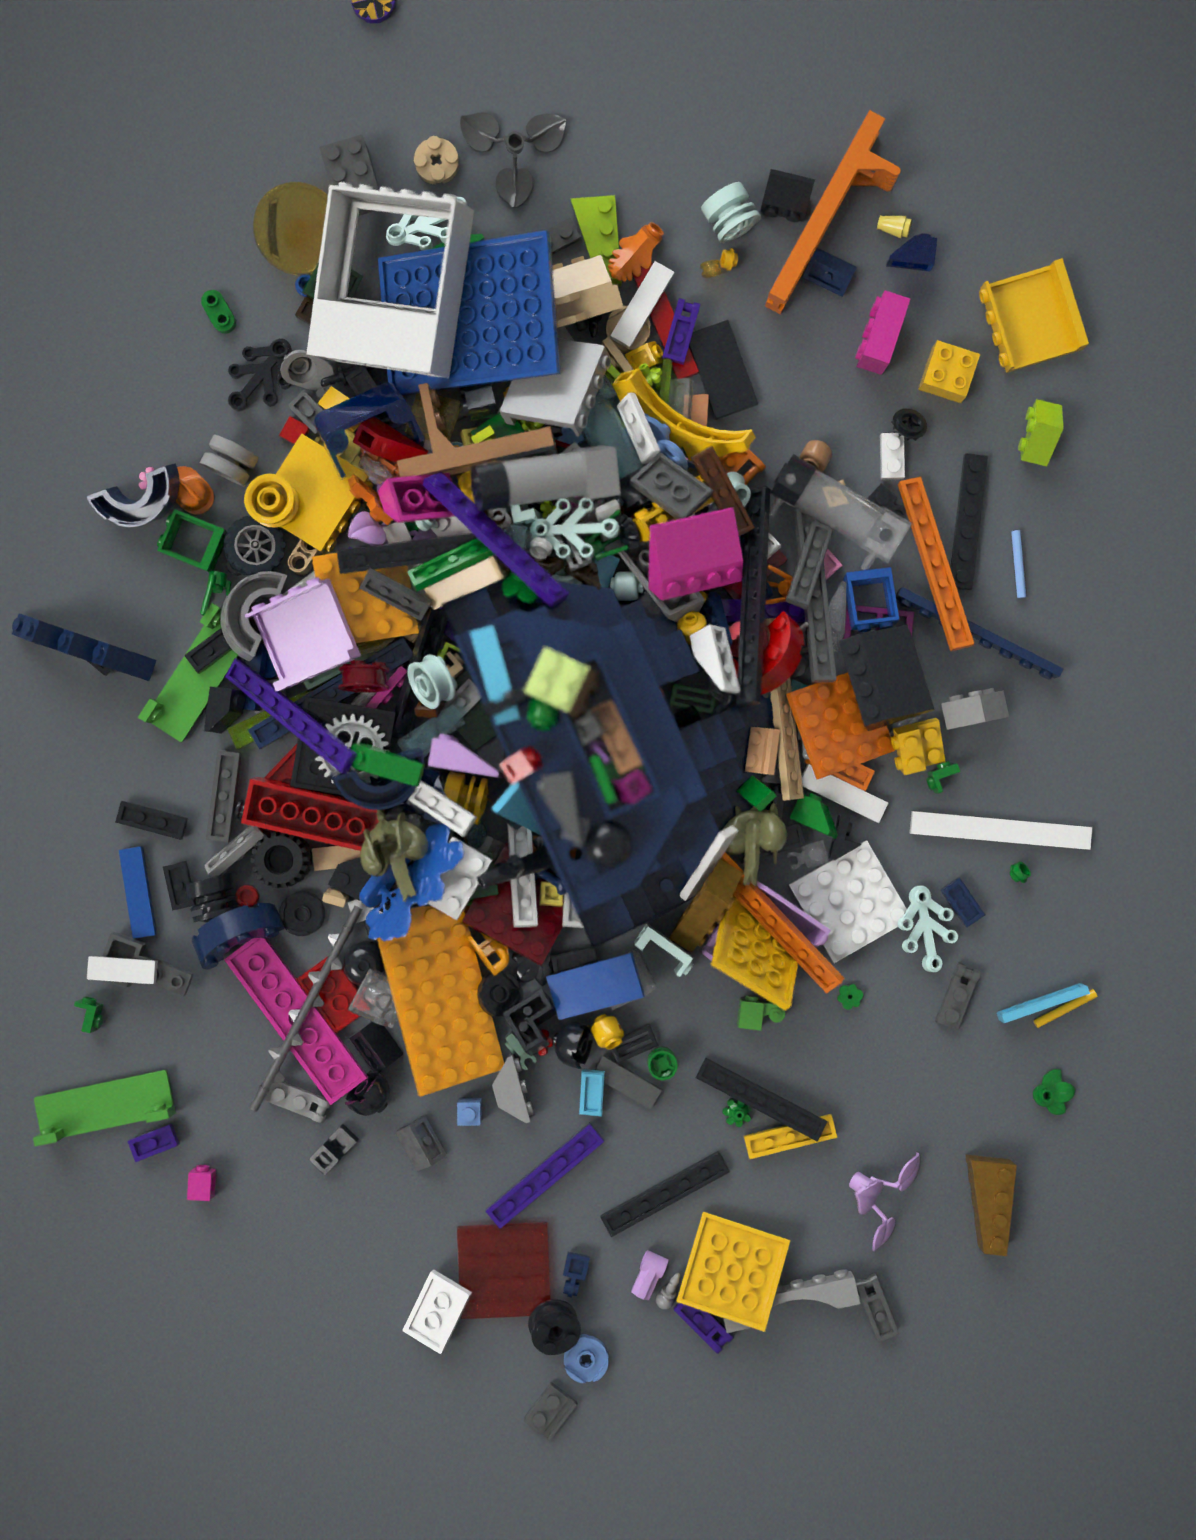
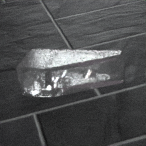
[828,581,847,652]

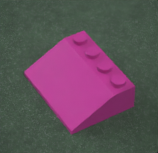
[648,508,743,601]

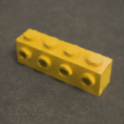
[632,475,714,542]

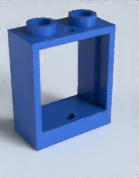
[843,567,899,633]

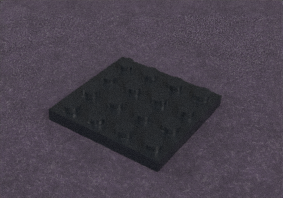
[290,697,396,795]

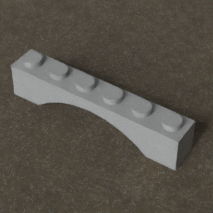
[723,1269,860,1333]

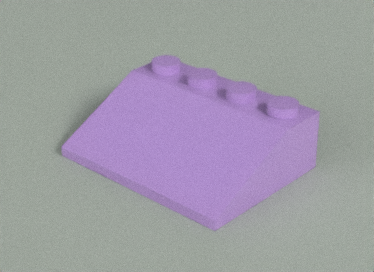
[428,734,503,778]

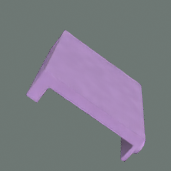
[245,577,361,692]

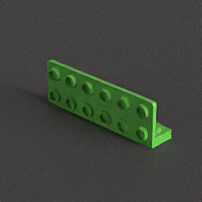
[138,603,255,742]
[33,1070,176,1146]

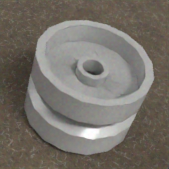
[199,434,259,486]

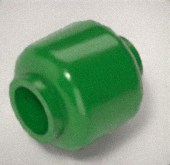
[527,697,560,731]

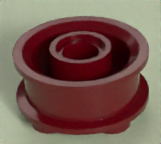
[339,660,390,693]

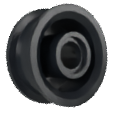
[528,1299,581,1355]

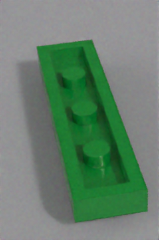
[407,538,495,592]

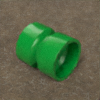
[647,1046,678,1080]

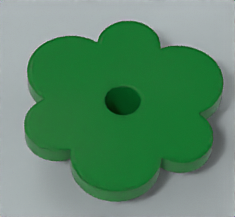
[837,984,863,1010]

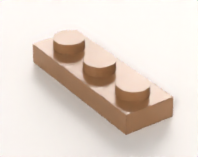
[590,700,643,776]

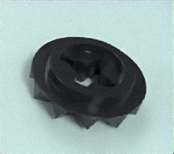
[891,408,927,441]
[615,514,640,549]

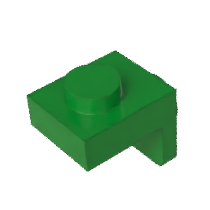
[926,761,960,794]
[74,997,103,1033]

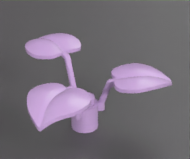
[348,475,438,546]
[849,1152,920,1252]

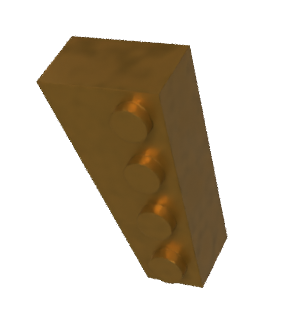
[965,1154,1017,1256]

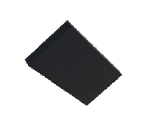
[689,320,758,420]

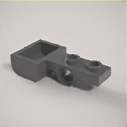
[102,932,194,996]

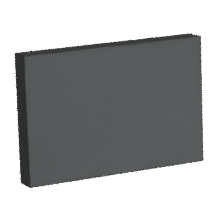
[630,452,713,520]

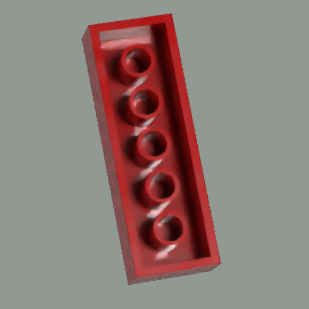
[241,777,388,851]

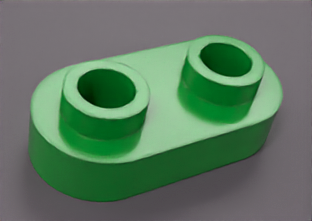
[201,290,236,334]

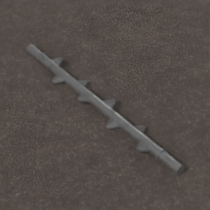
[249,906,363,1112]

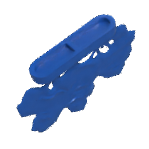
[359,823,464,942]

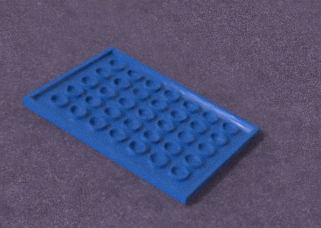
[378,230,560,395]

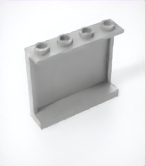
[499,339,611,437]

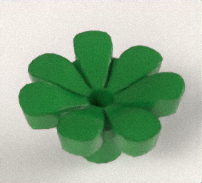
[722,1099,752,1127]

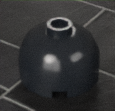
[584,820,633,869]
[343,941,386,987]
[553,1022,593,1069]
[345,1070,390,1116]

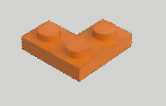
[348,474,393,526]

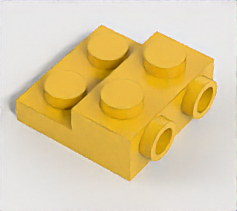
[891,718,946,775]

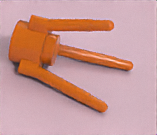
[765,565,793,605]

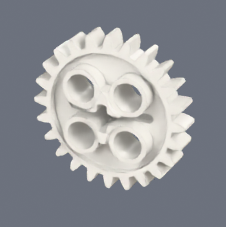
[315,714,390,783]

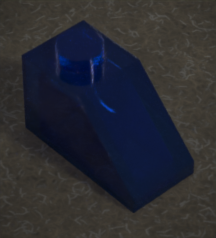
[886,233,938,272]

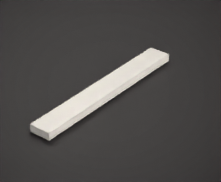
[910,811,1092,850]

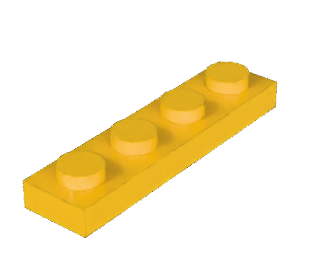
[744,1114,837,1159]

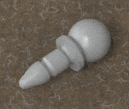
[656,1273,680,1309]

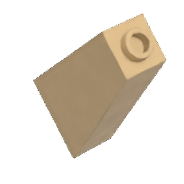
[424,555,510,610]

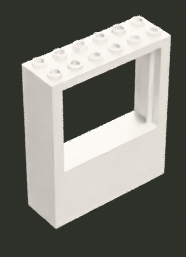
[306,182,474,379]

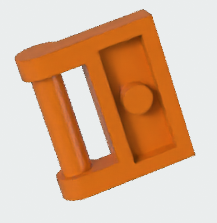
[719,449,766,485]

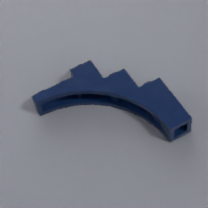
[12,613,157,681]

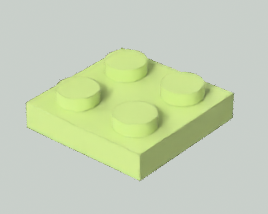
[524,647,589,712]

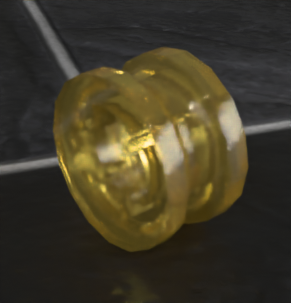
[700,260,722,278]

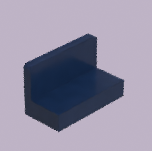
[802,248,857,297]

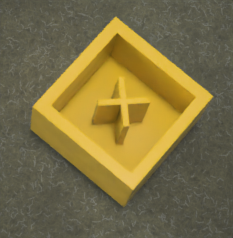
[918,340,980,403]

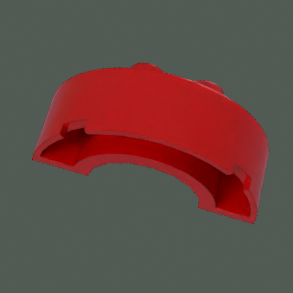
[733,611,804,695]

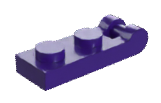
[662,298,701,365]
[674,1303,734,1354]

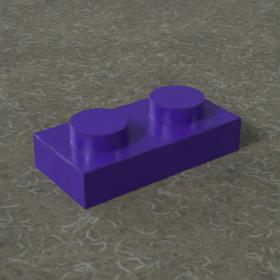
[127,1123,180,1162]

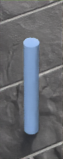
[1011,530,1026,598]

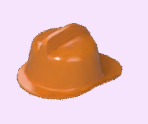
[176,466,214,515]

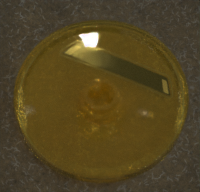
[253,182,328,276]

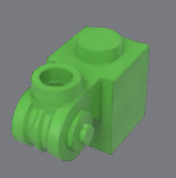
[737,995,785,1031]

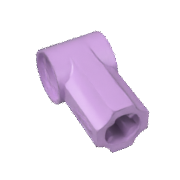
[631,1250,668,1300]

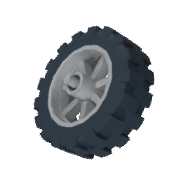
[224,516,285,576]

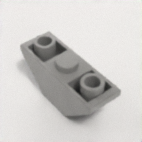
[492,1053,534,1123]

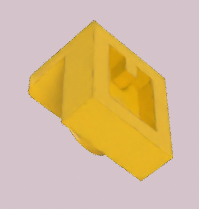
[625,341,664,370]

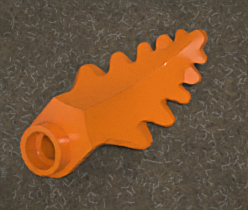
[608,222,664,282]

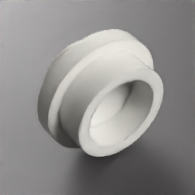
[529,537,552,559]

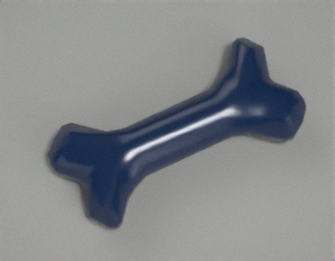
[534,869,566,895]

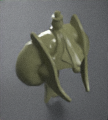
[723,803,787,887]
[360,809,429,902]

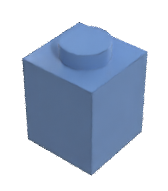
[457,1098,482,1126]

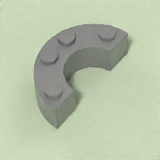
[220,571,287,661]

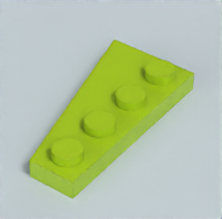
[571,195,622,287]

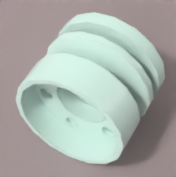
[701,182,761,243]

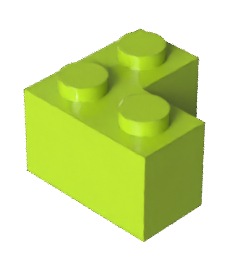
[1018,399,1063,467]

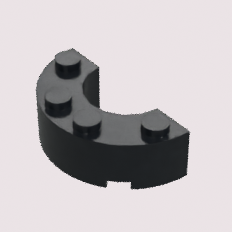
[460,383,498,421]

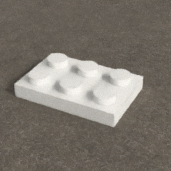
[403,1270,472,1354]

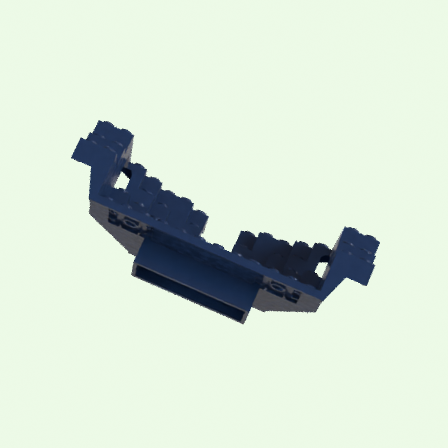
[441,575,774,948]

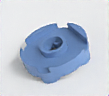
[564,1334,608,1383]

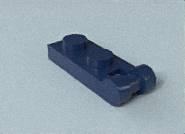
[700,592,733,647]

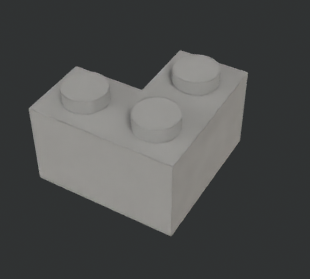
[941,688,1009,730]

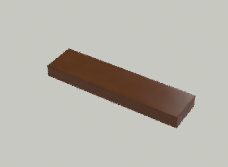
[691,446,755,536]

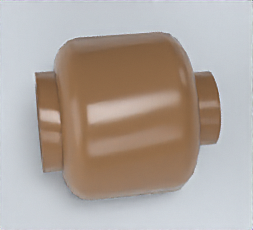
[800,440,832,474]

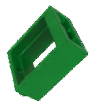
[157,509,227,573]

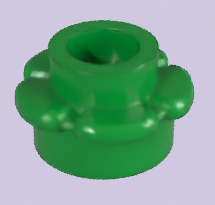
[1010,862,1031,883]

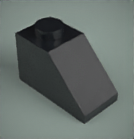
[204,686,245,734]

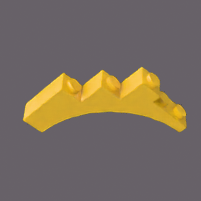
[612,368,756,461]

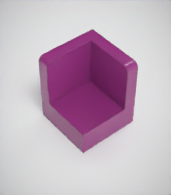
[610,769,652,804]

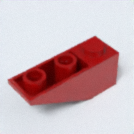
[352,415,429,462]

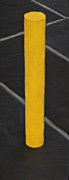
[1033,989,1098,1028]

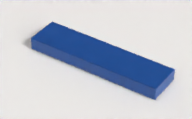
[119,846,157,939]

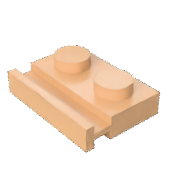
[745,727,780,775]

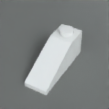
[690,625,740,693]

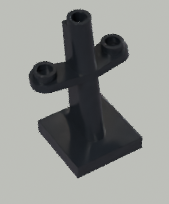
[477,836,571,889]

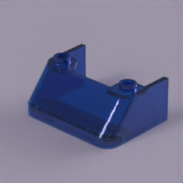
[314,383,425,480]

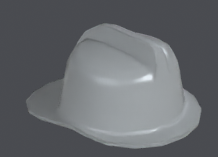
[280,350,333,391]

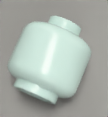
[610,571,644,601]

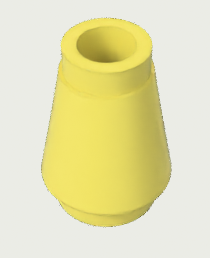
[877,215,912,239]

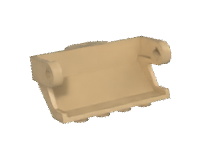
[552,255,623,328]

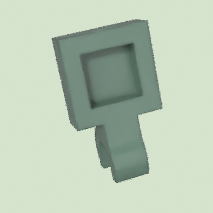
[505,1031,537,1070]

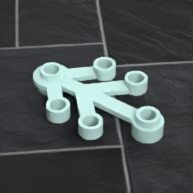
[386,197,468,251]
[530,498,620,560]
[898,886,958,972]

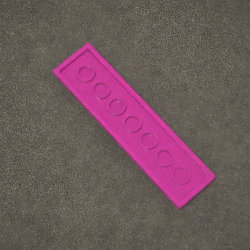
[224,938,368,1105]

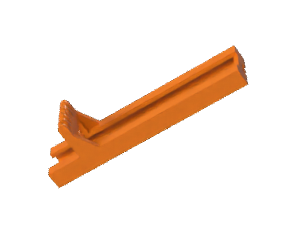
[765,110,901,315]

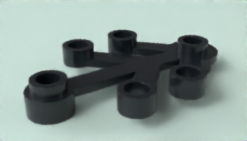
[228,338,292,411]

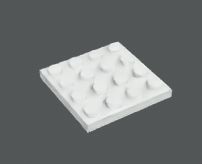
[789,840,907,963]

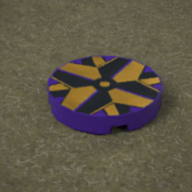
[351,0,396,24]

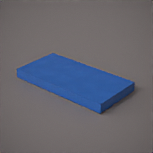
[546,952,645,1020]

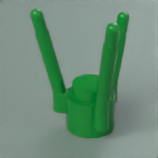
[584,509,629,561]
[200,571,232,615]

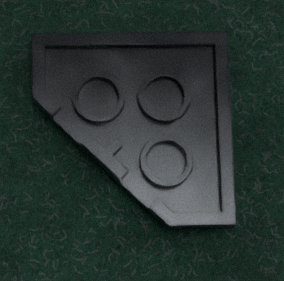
[328,857,415,912]

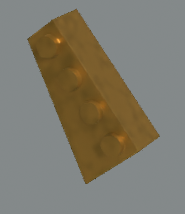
[669,859,743,952]

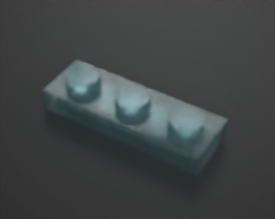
[396,704,466,752]

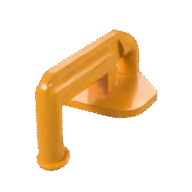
[464,906,509,976]

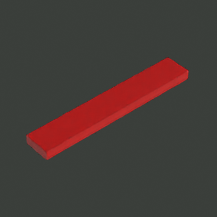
[632,263,699,382]

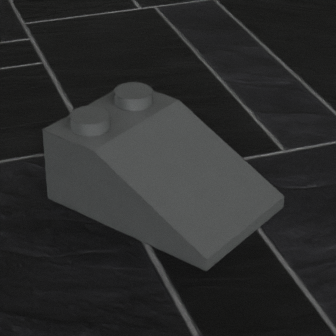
[538,772,584,847]

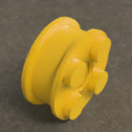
[244,474,299,528]

